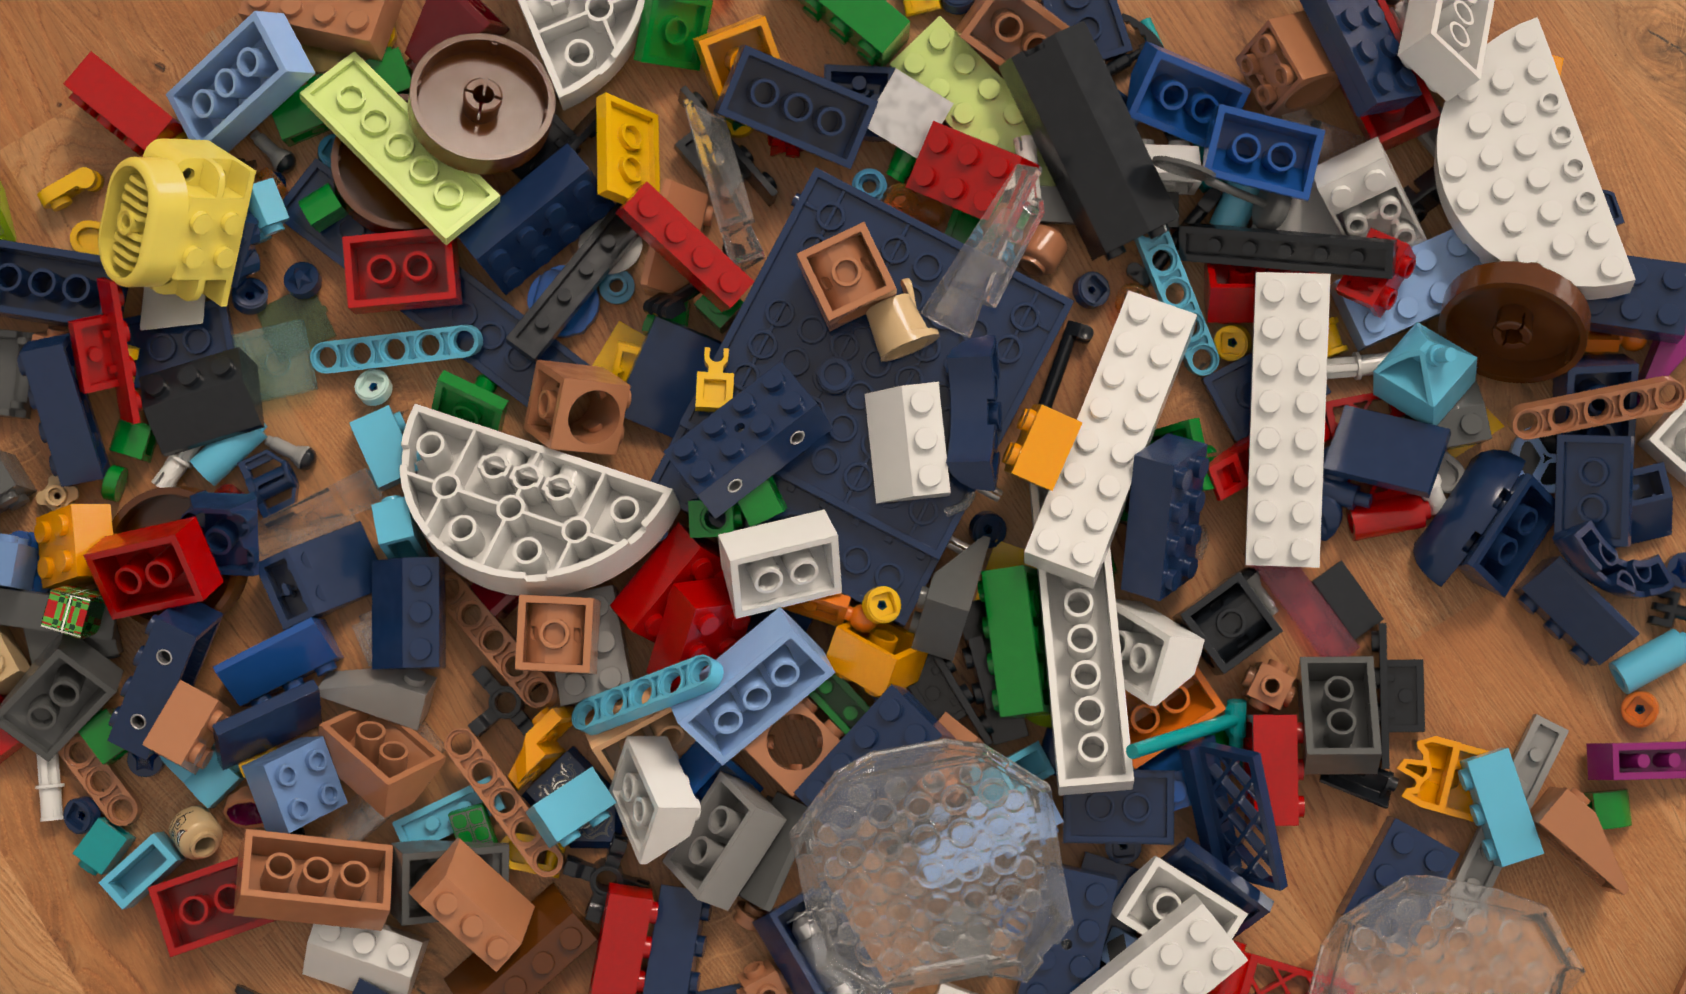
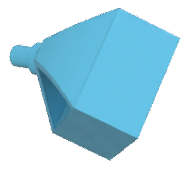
[1373,322,1477,426]

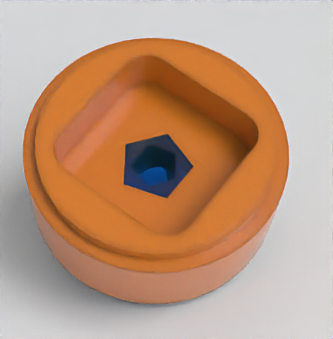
[1621,691,1660,728]

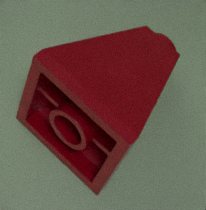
[405,0,510,71]

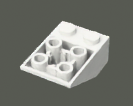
[1314,136,1427,247]

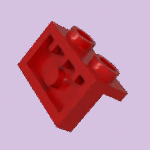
[1335,228,1416,318]

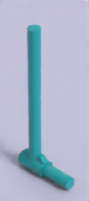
[1126,699,1247,769]

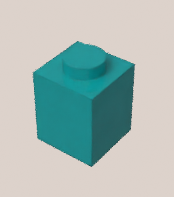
[72,817,136,876]

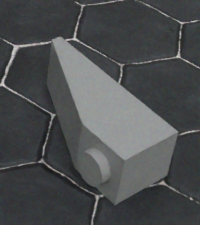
[318,668,437,730]

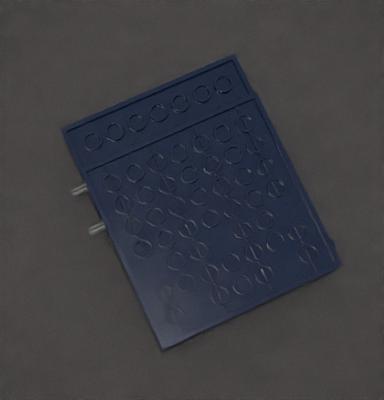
[650,167,1074,627]

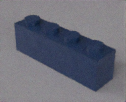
[17,333,110,487]
[643,884,713,994]

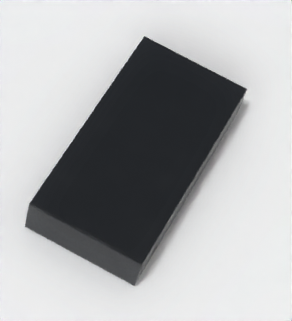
[1311,560,1384,640]

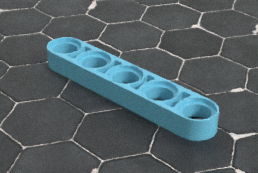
[1134,231,1220,376]
[310,325,483,374]
[571,654,724,735]

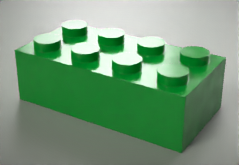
[798,0,910,67]
[978,565,1051,719]

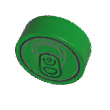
[101,465,128,502]

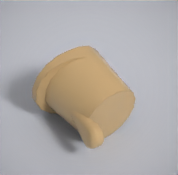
[866,278,940,361]

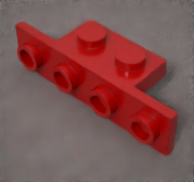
[68,277,142,424]

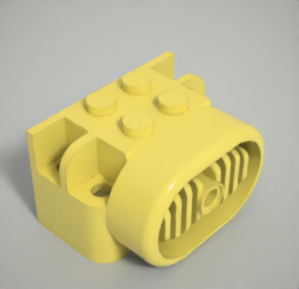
[98,138,256,307]

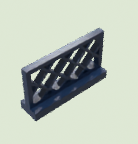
[1179,735,1288,891]

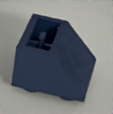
[1612,462,1673,548]

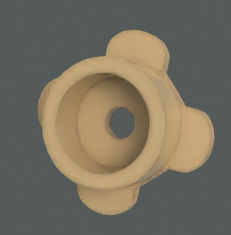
[36,475,79,511]

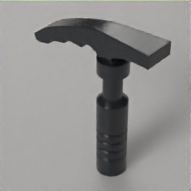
[1106,13,1165,77]

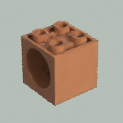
[1235,10,1341,117]
[797,222,897,331]
[523,360,631,455]
[515,595,601,674]
[744,697,844,797]

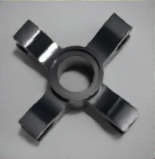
[468,665,543,737]
[563,832,650,924]

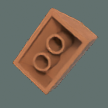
[640,179,715,296]
[318,709,446,818]
[408,837,535,972]

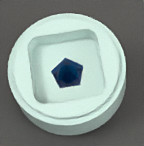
[354,369,393,406]

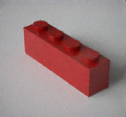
[615,181,754,312]
[588,882,659,994]

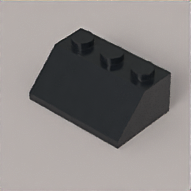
[140,347,265,457]

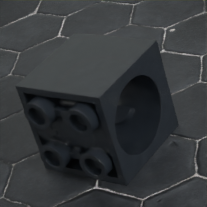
[1172,571,1283,675]

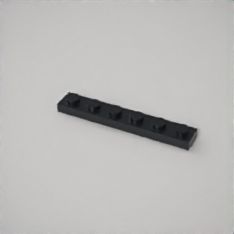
[506,202,639,364]
[1179,222,1397,279]

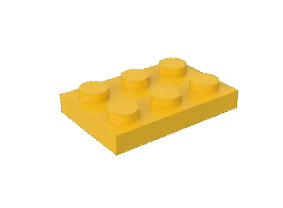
[596,92,660,204]

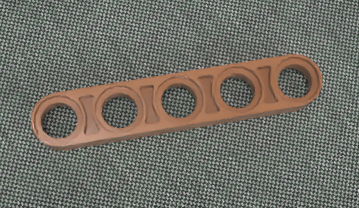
[1507,376,1686,440]
[445,572,558,711]
[444,728,565,877]
[58,732,142,826]

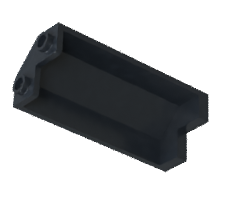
[998,21,1179,261]

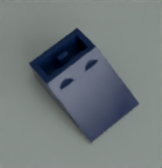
[259,521,378,630]

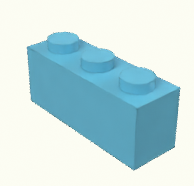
[1458,748,1544,867]

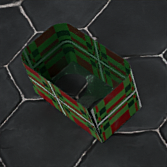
[41,584,106,640]

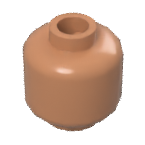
[1015,224,1068,277]

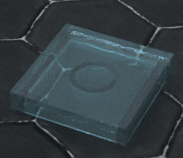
[233,319,318,402]

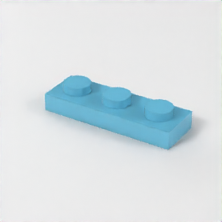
[392,775,507,842]

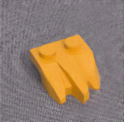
[508,706,574,791]
[1396,736,1489,822]

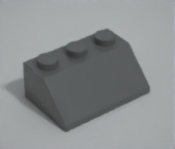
[738,791,815,912]

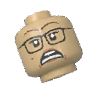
[169,806,223,860]

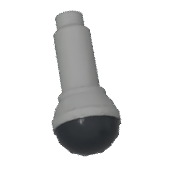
[250,130,296,174]
[264,435,317,470]
[1240,567,1279,616]

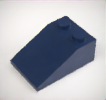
[1552,354,1639,463]

